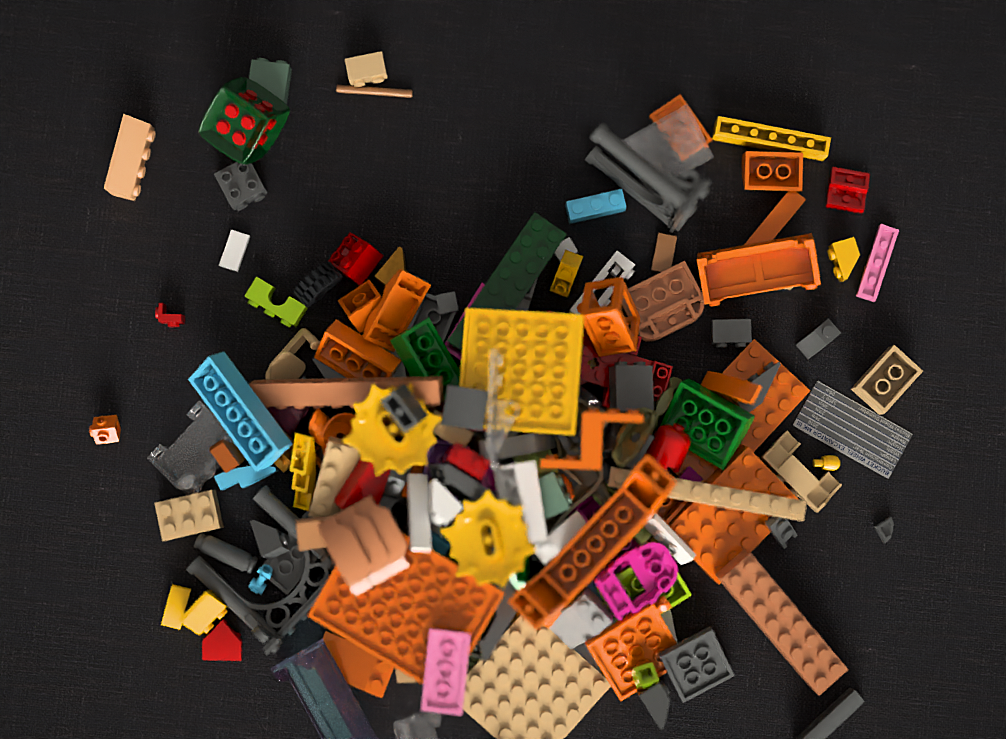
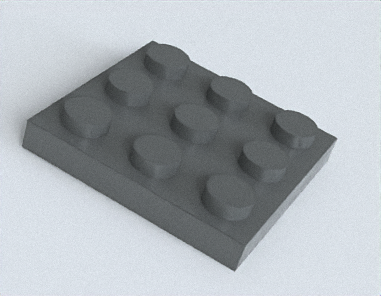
[658,627,734,703]

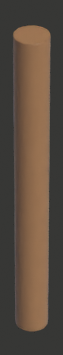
[337,85,412,98]

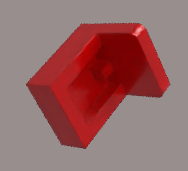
[155,303,185,327]

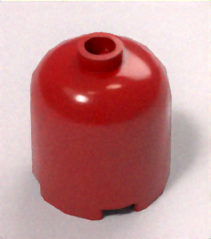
[644,423,691,473]

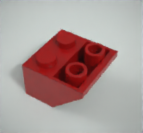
[329,232,383,286]

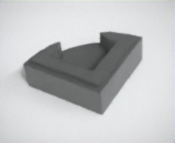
[873,517,894,543]

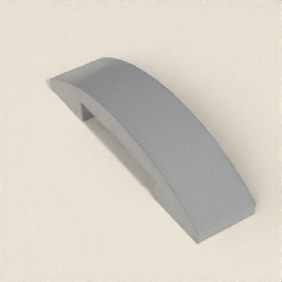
[478,432,556,460]

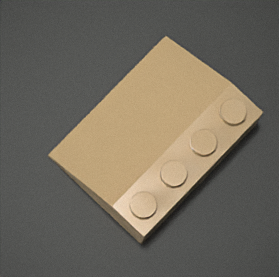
[308,436,361,518]

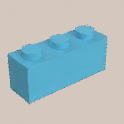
[565,189,626,224]

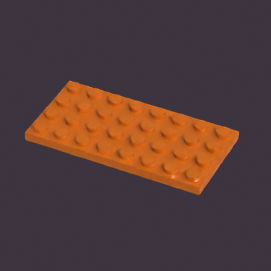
[668,339,810,483]

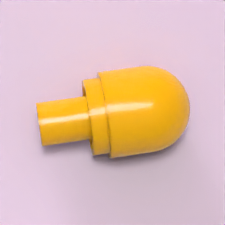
[813,455,840,471]

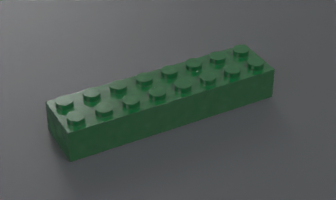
[447,212,567,353]

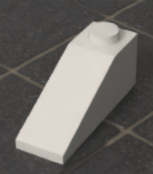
[532,511,587,564]

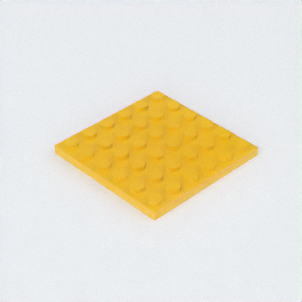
[459,308,584,435]

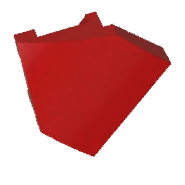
[202,619,243,661]

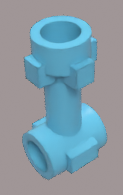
[248,564,273,595]

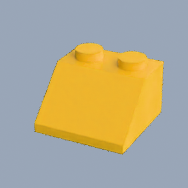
[178,590,228,635]

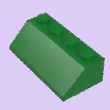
[390,318,461,402]

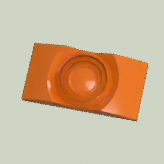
[363,269,431,352]

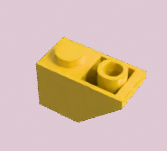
[827,237,860,282]
[550,250,583,297]

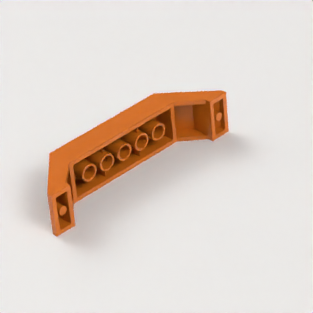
[507,454,678,630]

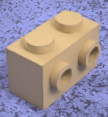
[345,51,387,87]

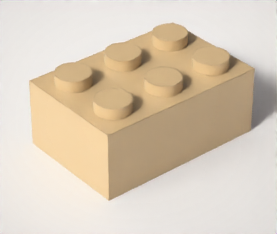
[851,345,923,415]
[154,490,224,541]

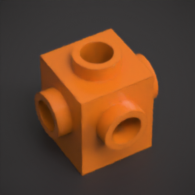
[89,415,121,444]

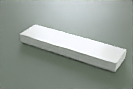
[406,473,432,552]

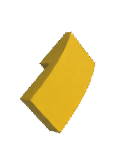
[161,584,191,630]

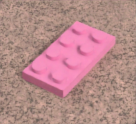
[422,628,471,715]

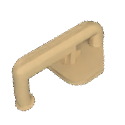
[265,328,321,380]

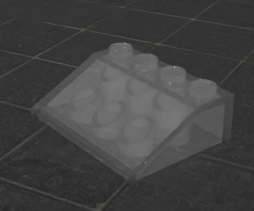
[622,104,714,192]

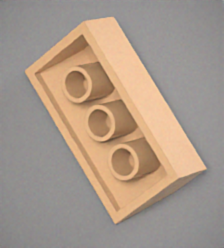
[104,114,155,201]

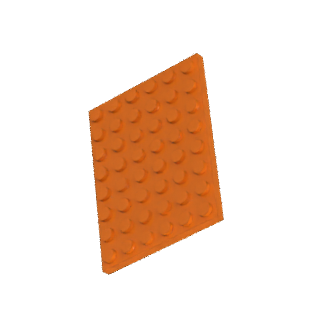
[308,531,505,685]

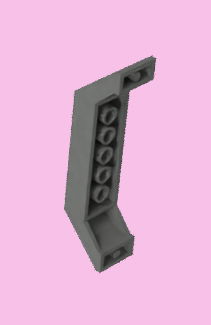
[428,463,517,660]

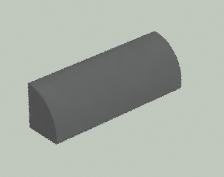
[795,687,864,739]

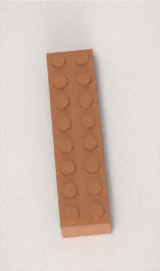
[715,549,848,695]

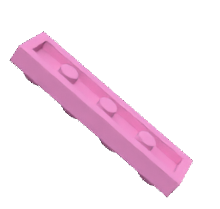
[856,224,899,302]

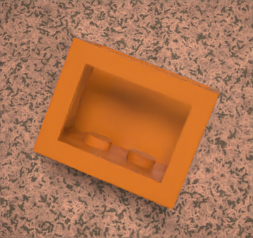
[577,277,640,357]

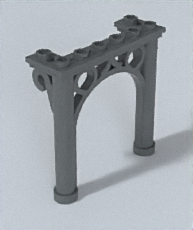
[585,123,711,234]
[186,485,336,655]

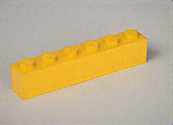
[712,116,831,161]

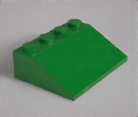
[660,379,755,470]

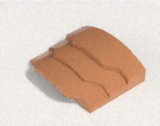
[317,495,410,596]

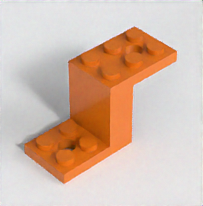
[540,408,643,470]

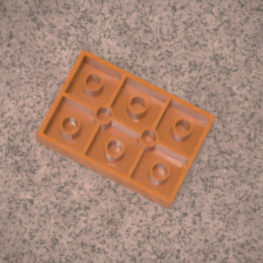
[668,445,799,585]

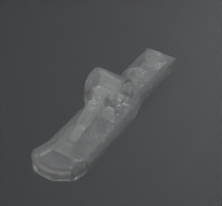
[486,349,520,471]

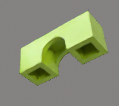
[245,277,308,328]

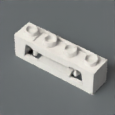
[569,251,635,315]

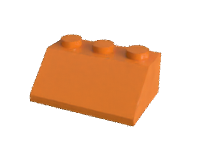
[742,151,803,191]

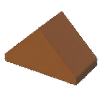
[210,439,246,473]

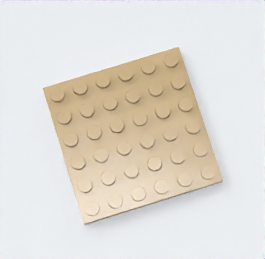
[463,614,611,739]

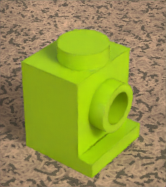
[631,662,659,689]

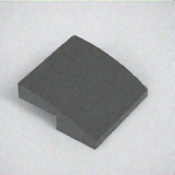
[441,385,489,431]

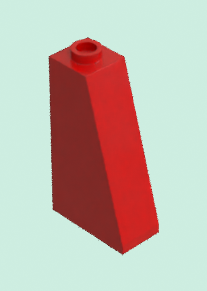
[334,459,391,510]

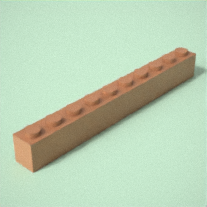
[249,376,444,409]

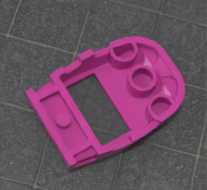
[593,542,678,621]

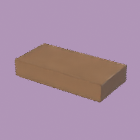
[651,233,677,273]

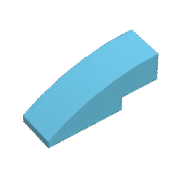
[214,466,279,490]

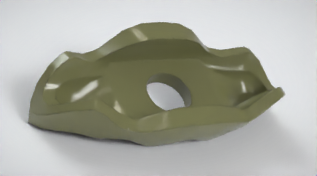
[650,377,682,435]
[612,407,657,469]

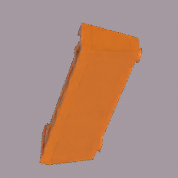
[697,233,821,306]

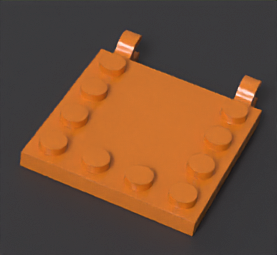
[584,595,687,701]

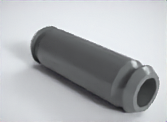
[194,532,258,573]

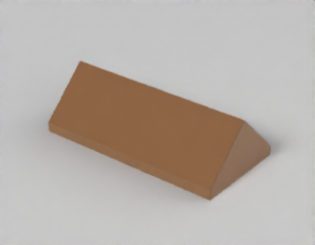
[296,516,332,551]

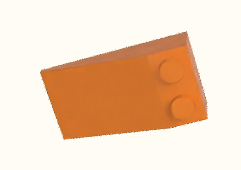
[311,631,394,698]

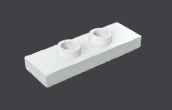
[644,514,696,565]

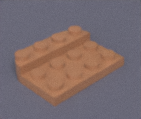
[621,261,704,342]

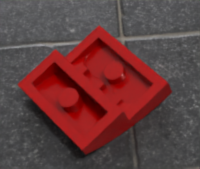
[825,167,870,214]

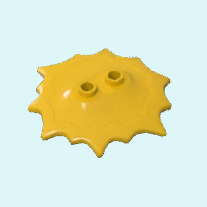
[342,384,442,475]
[440,490,536,587]

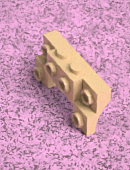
[761,430,842,513]

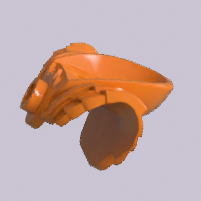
[308,408,356,456]

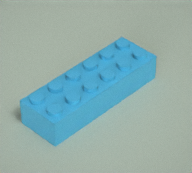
[188,352,292,472]

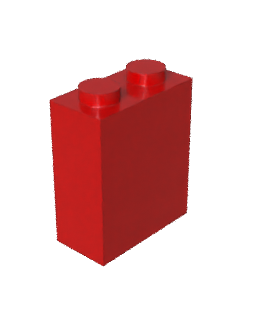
[439,442,491,481]

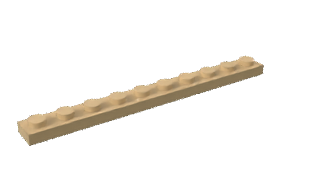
[608,467,807,521]

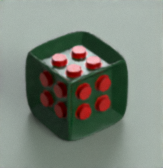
[199,77,290,165]

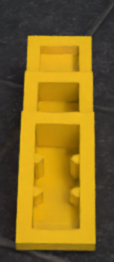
[290,433,316,511]

